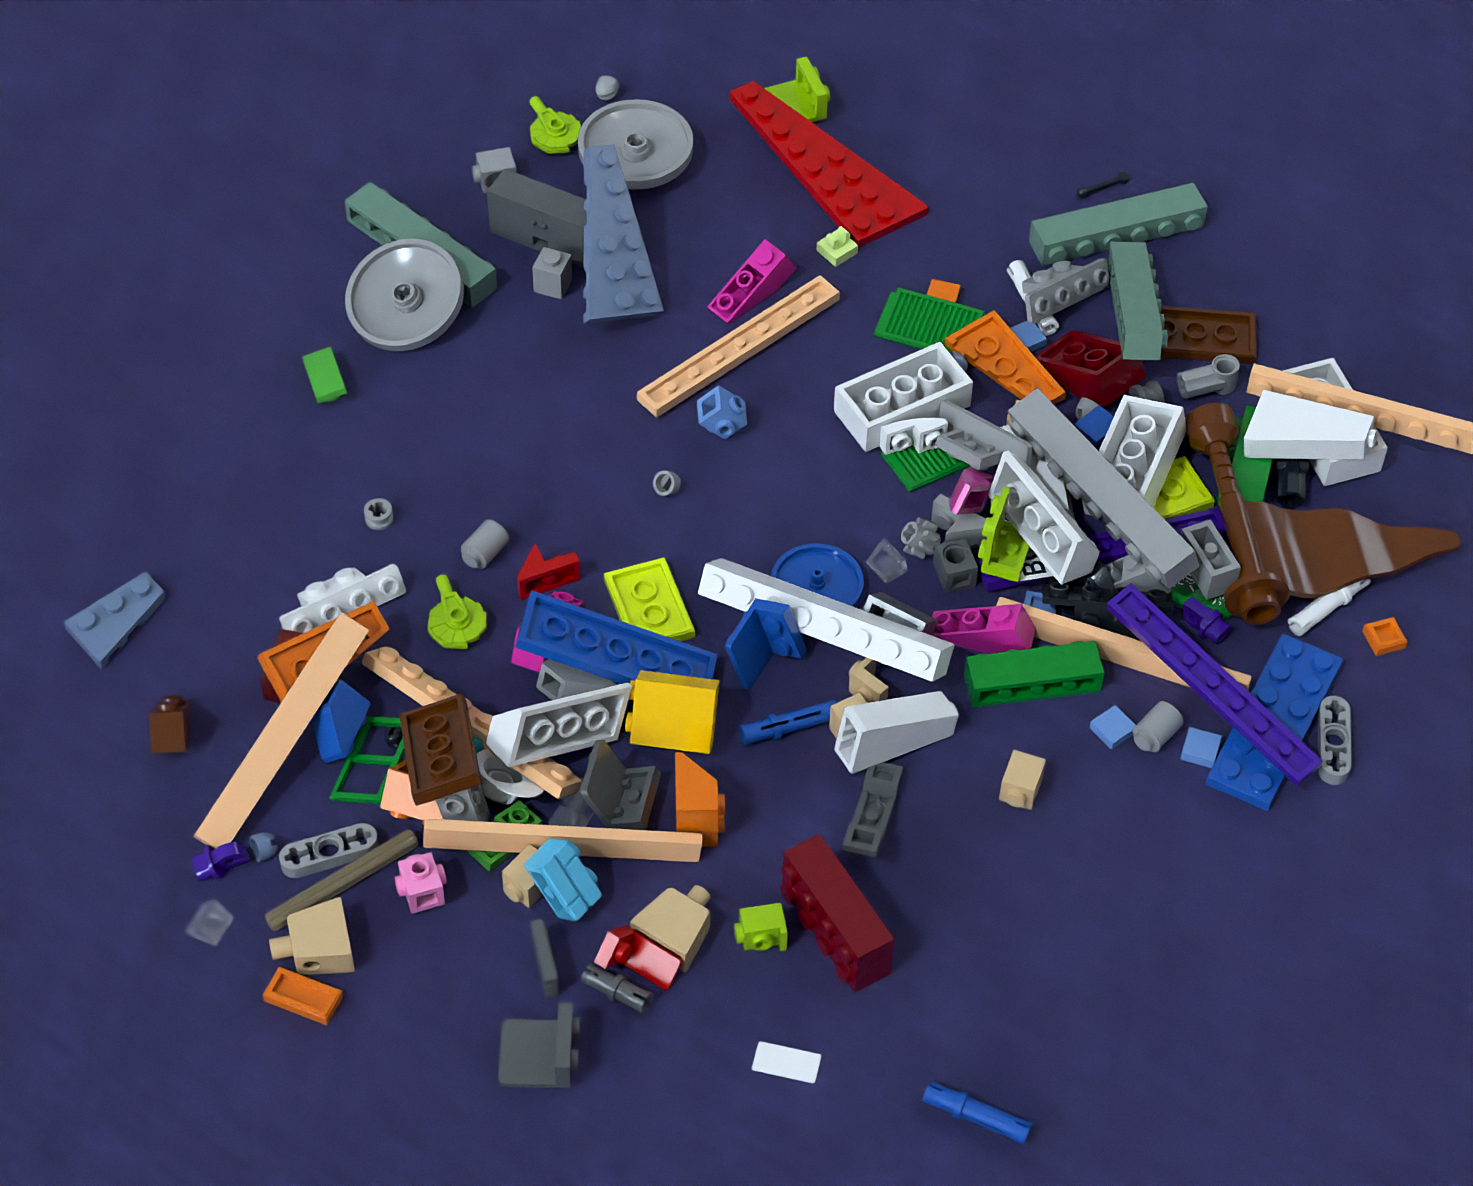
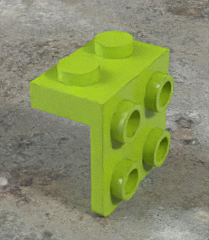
[765,56,831,122]
[978,486,1030,582]

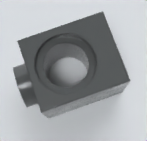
[933,538,978,594]

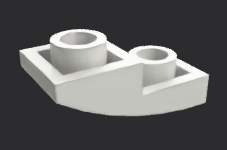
[880,418,948,455]

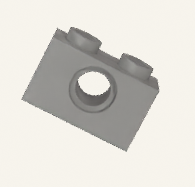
[1180,519,1241,600]

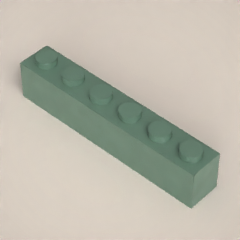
[345,182,497,308]
[1029,183,1208,266]
[1108,242,1168,360]

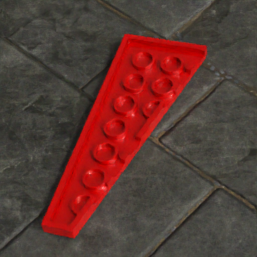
[729,81,929,248]

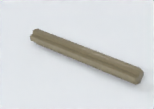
[265,829,418,931]

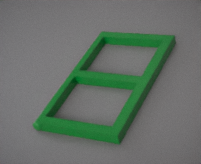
[329,716,405,804]

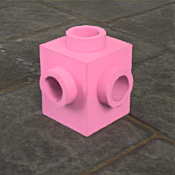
[394,852,447,914]

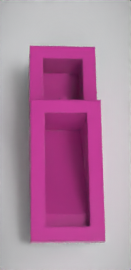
[948,467,994,515]

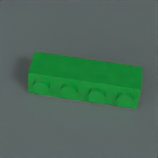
[1216,405,1273,515]
[964,641,1104,708]

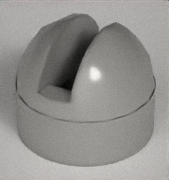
[596,76,620,101]
[1075,397,1099,420]
[653,471,681,496]

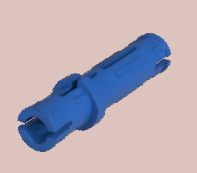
[739,699,836,746]
[922,1080,1033,1145]

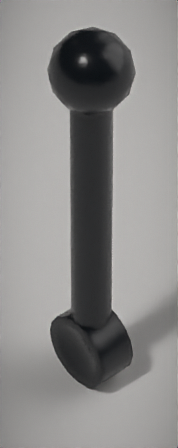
[1077,172,1129,198]

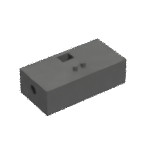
[487,168,587,268]

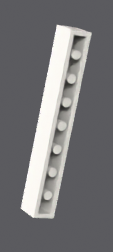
[698,558,955,681]

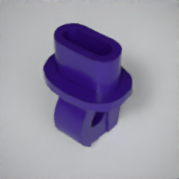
[1183,597,1232,644]
[192,842,250,881]

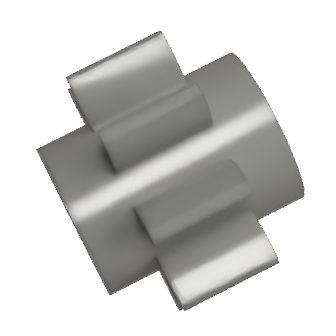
[901,517,941,559]

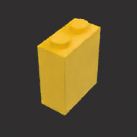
[625,670,720,754]

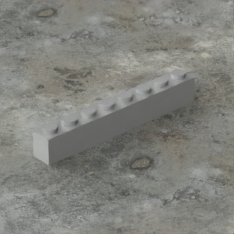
[1008,388,1199,590]

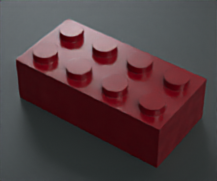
[780,833,895,993]

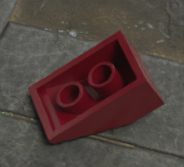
[1035,330,1146,407]

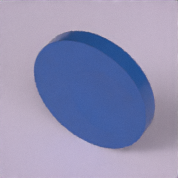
[771,543,864,608]

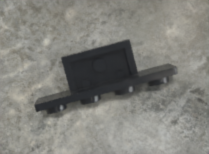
[1042,582,1174,640]

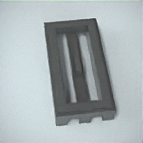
[530,919,560,999]

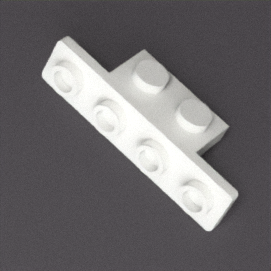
[279,564,406,641]

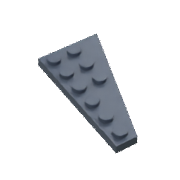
[583,144,664,324]

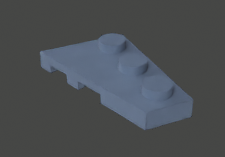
[64,572,166,670]

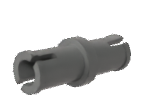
[581,963,654,1014]

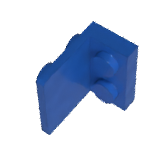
[725,598,807,690]

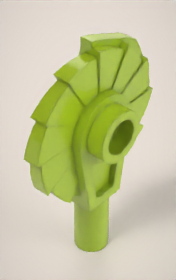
[529,96,581,154]
[428,574,487,649]

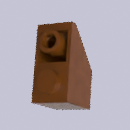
[149,695,192,753]

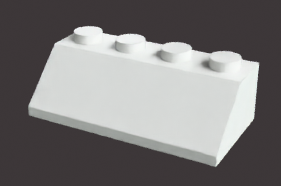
[988,450,1100,585]
[486,683,632,767]

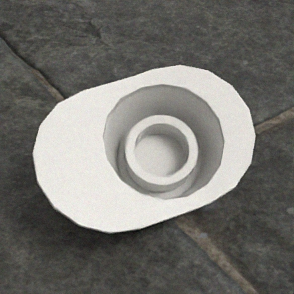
[477,749,544,805]

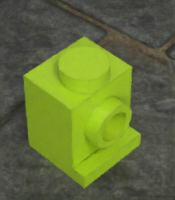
[734,903,788,951]

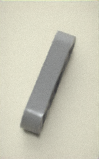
[1317,696,1351,785]
[279,823,379,878]

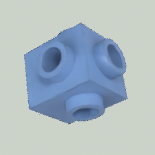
[697,385,747,439]

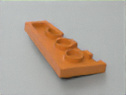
[944,310,1066,405]
[257,601,389,702]

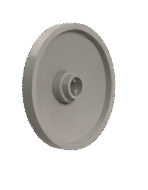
[578,99,693,189]
[345,239,464,351]

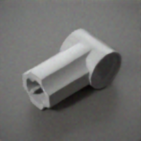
[1176,354,1240,399]

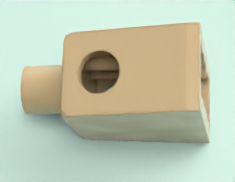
[630,885,711,972]
[269,897,355,975]

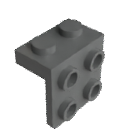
[580,740,661,830]
[498,1003,580,1088]

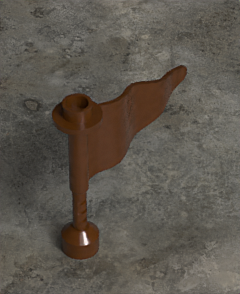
[1185,403,1461,625]

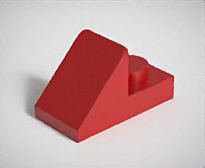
[517,544,581,600]

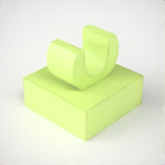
[816,226,858,267]

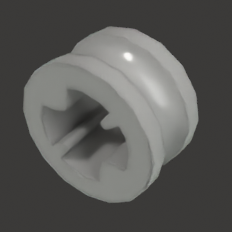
[364,498,393,530]

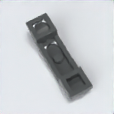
[842,762,903,858]

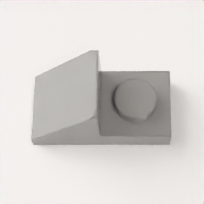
[931,494,987,549]

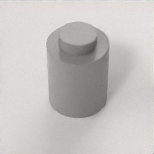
[461,519,509,569]
[1132,701,1183,752]

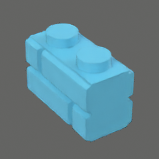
[524,838,602,921]

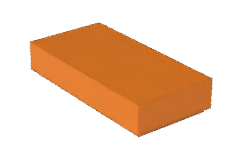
[262,966,343,1026]

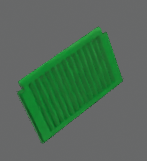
[873,287,985,363]
[881,445,970,492]

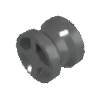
[1129,380,1165,403]

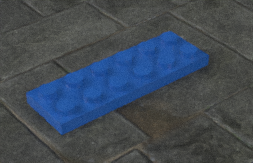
[515,590,718,684]
[1205,633,1343,811]

